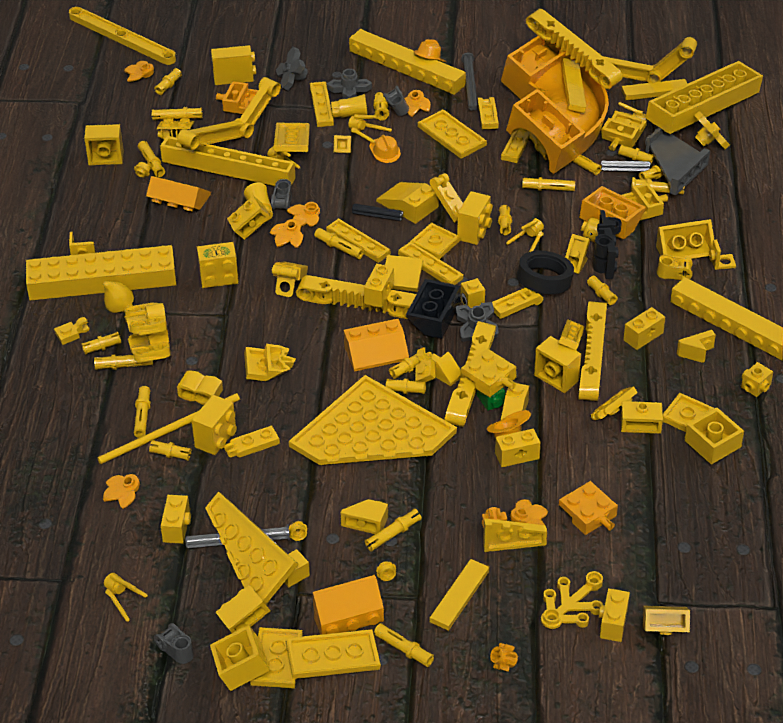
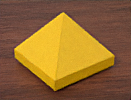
[334,135,351,153]

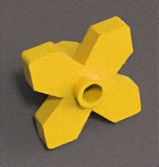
[694,111,730,149]

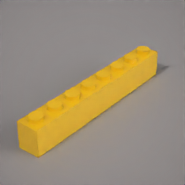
[349,29,466,95]
[160,136,295,186]
[670,277,783,361]

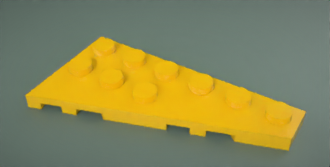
[205,492,299,604]

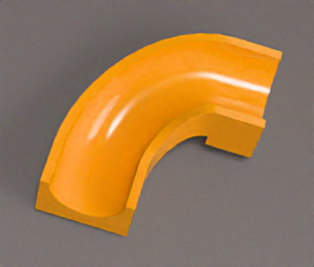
[501,26,609,174]

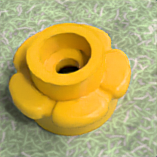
[134,162,151,178]
[289,521,308,541]
[376,562,396,581]

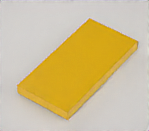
[418,110,487,159]
[274,123,310,152]
[286,629,381,679]

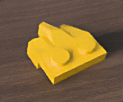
[244,344,296,381]

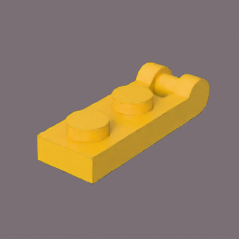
[477,97,499,130]
[430,173,463,223]
[492,287,543,319]

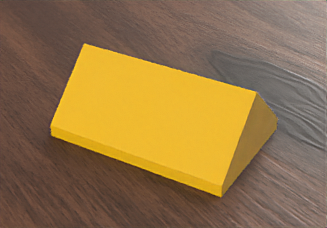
[656,219,714,259]

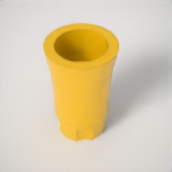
[331,94,368,118]
[244,182,273,222]

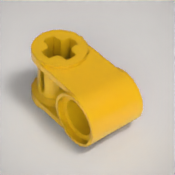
[657,254,693,280]

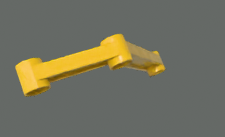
[594,37,697,83]
[177,77,281,150]

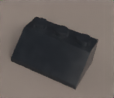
[406,279,461,339]

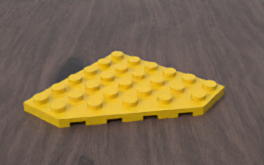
[289,375,457,465]

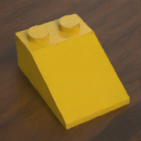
[376,182,439,224]

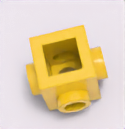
[741,362,773,397]

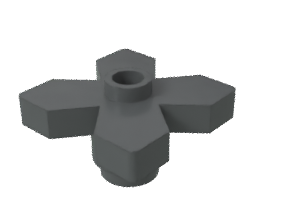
[276,47,307,91]
[327,69,372,99]
[455,302,499,342]

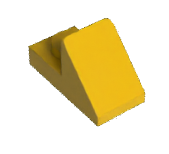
[565,234,591,274]
[677,330,716,363]
[432,352,462,386]

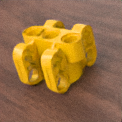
[124,303,171,362]

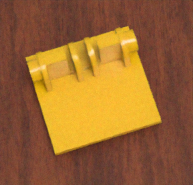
[157,118,194,139]

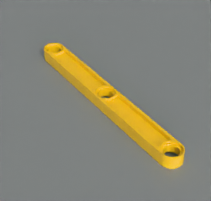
[69,7,176,65]

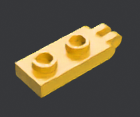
[591,386,637,420]
[224,425,280,457]

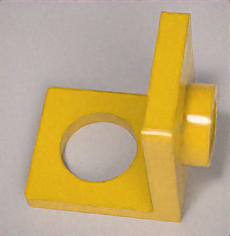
[69,232,96,255]
[709,239,736,270]

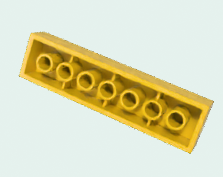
[645,61,763,134]
[26,245,176,300]

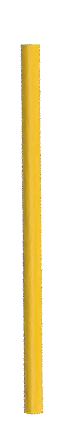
[97,393,240,465]

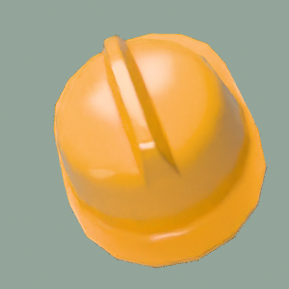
[414,39,447,62]
[369,135,401,163]
[487,410,531,439]

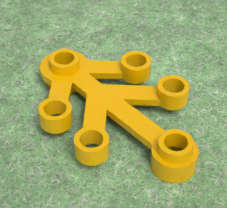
[541,571,603,629]

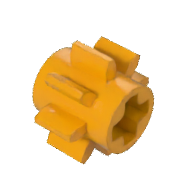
[482,507,508,528]
[490,643,518,672]

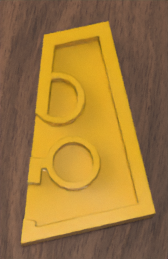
[483,518,547,552]

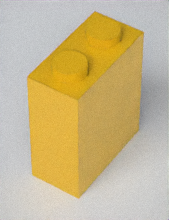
[211,45,256,85]

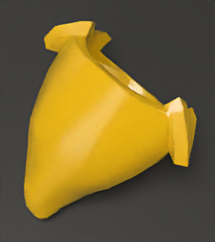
[103,281,134,313]

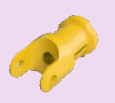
[373,92,389,120]

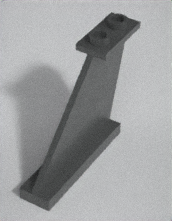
[645,127,710,195]

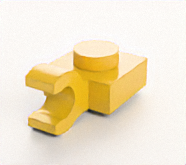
[54,317,90,345]
[415,347,436,382]

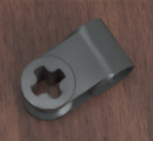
[383,86,409,116]
[271,179,292,211]
[154,623,194,664]

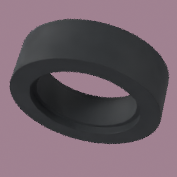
[517,251,574,294]

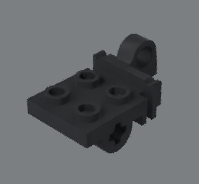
[593,210,622,279]

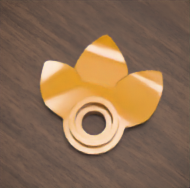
[124,61,154,82]
[404,90,431,117]
[287,202,320,227]
[270,219,303,248]
[103,474,140,509]
[510,499,548,525]

